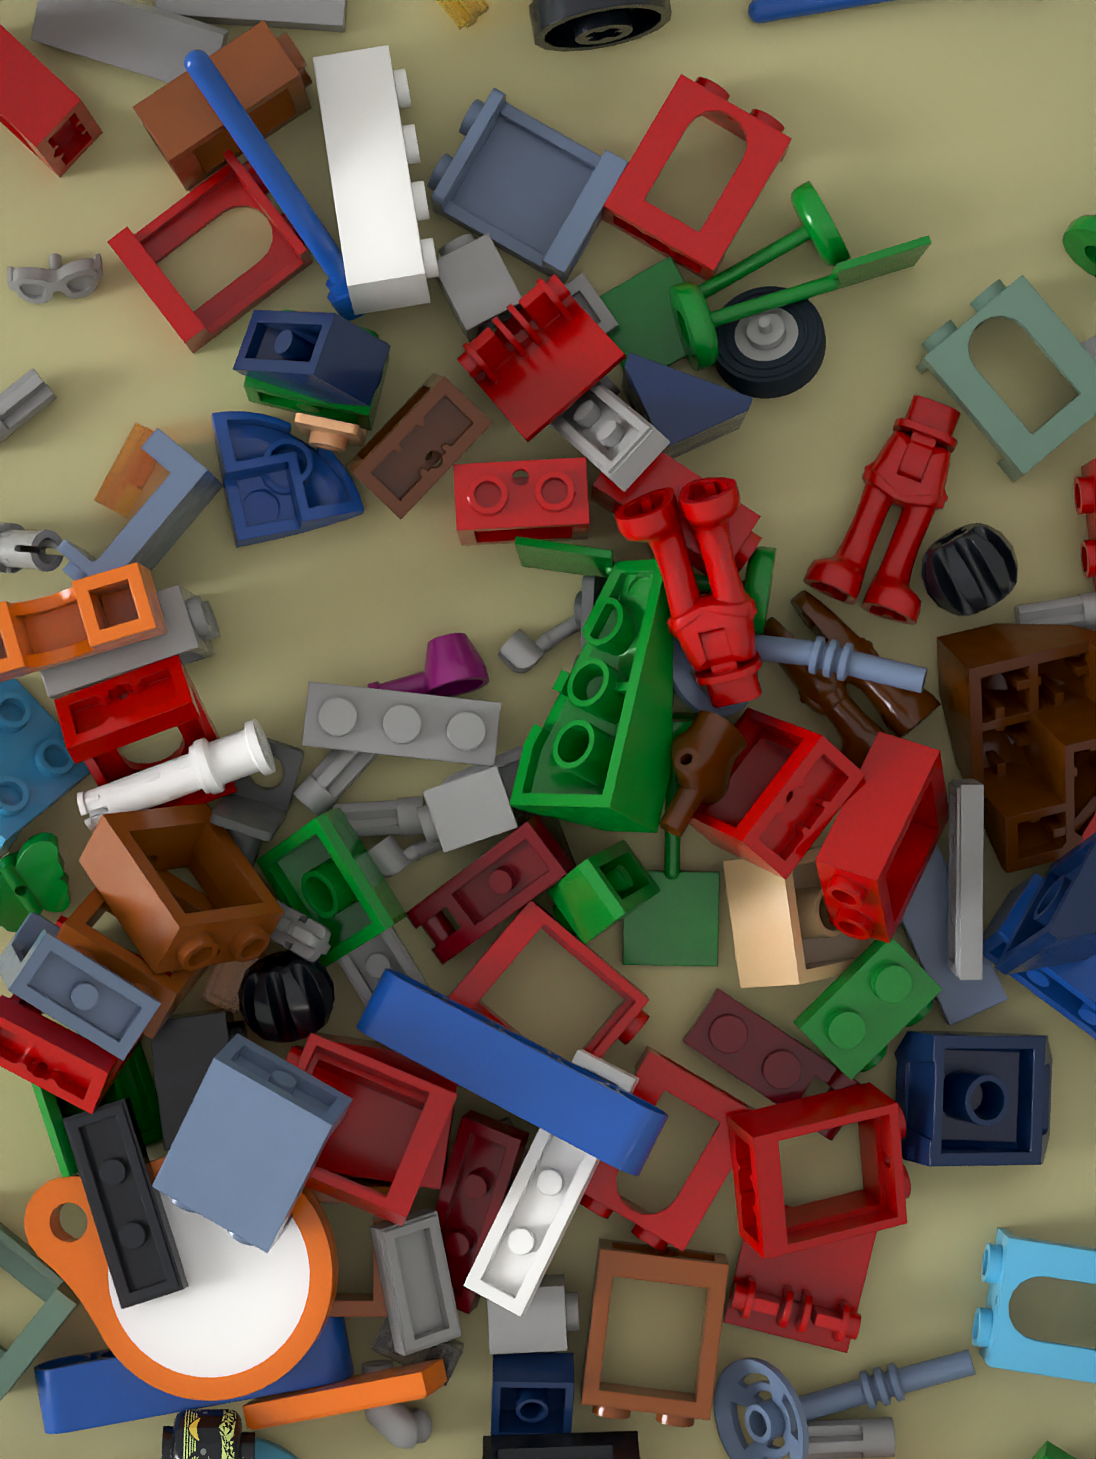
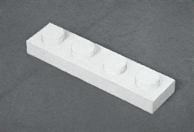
[463,1049,640,1317]

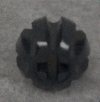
[921,523,1018,616]
[238,950,335,1043]

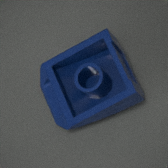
[894,1030,1052,1167]

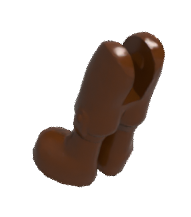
[764,590,941,769]

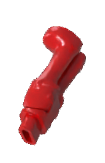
[803,395,961,625]
[615,477,762,708]

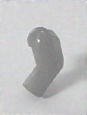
[361,1360,432,1449]

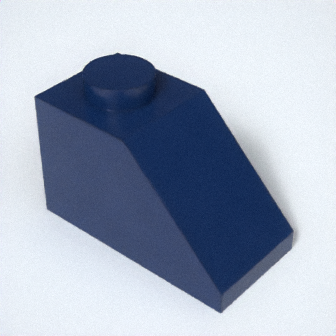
[233,310,391,406]

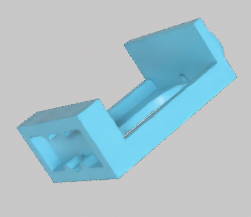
[972,1228,1096,1384]

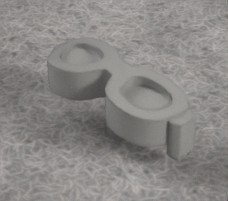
[7,253,103,304]

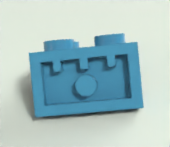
[0,678,91,859]

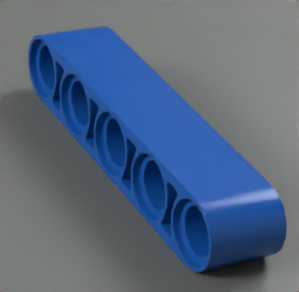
[356,968,668,1176]
[34,1317,354,1434]

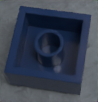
[491,1352,574,1436]

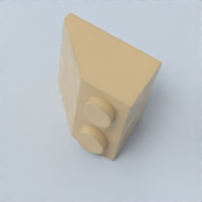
[723,846,876,988]

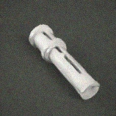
[77,719,276,832]

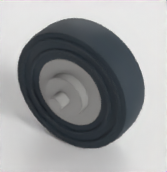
[715,286,826,399]

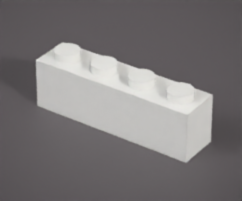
[313,45,439,315]

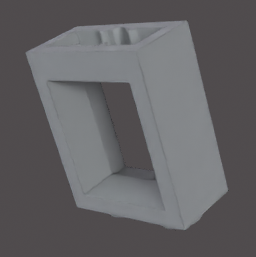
[40,585,220,699]

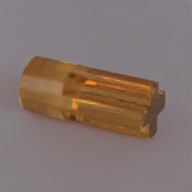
[94,422,157,518]

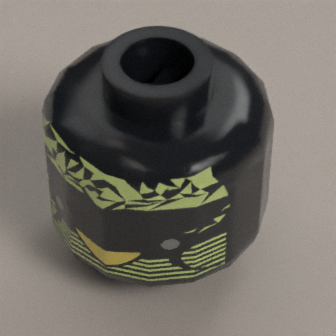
[162,1409,255,1459]

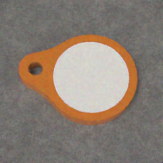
[24,1155,339,1401]

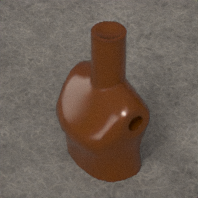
[659,710,747,837]

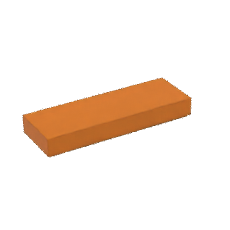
[242,1358,448,1430]

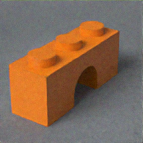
[0,562,168,682]

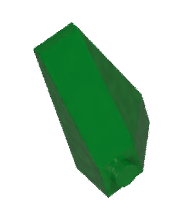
[509,559,674,833]

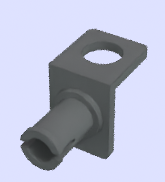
[210,738,304,868]

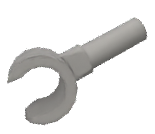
[498,615,581,673]
[368,835,442,878]

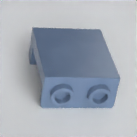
[427,88,628,285]
[57,427,223,580]
[0,912,161,1061]
[152,1033,353,1253]

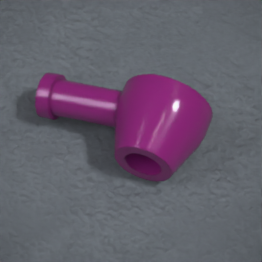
[367,633,489,697]

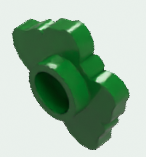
[0,832,71,932]

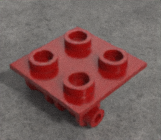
[457,274,626,442]
[723,1205,877,1353]

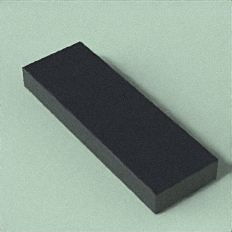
[63,1097,189,1309]

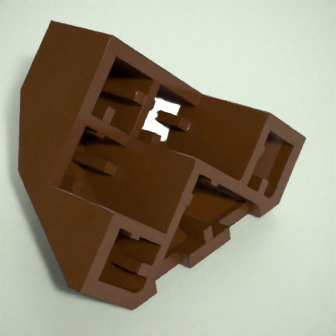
[937,623,1096,873]

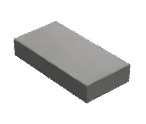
[370,1208,462,1356]

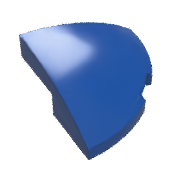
[211,411,364,548]

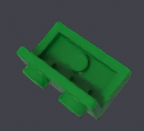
[793,938,943,1080]

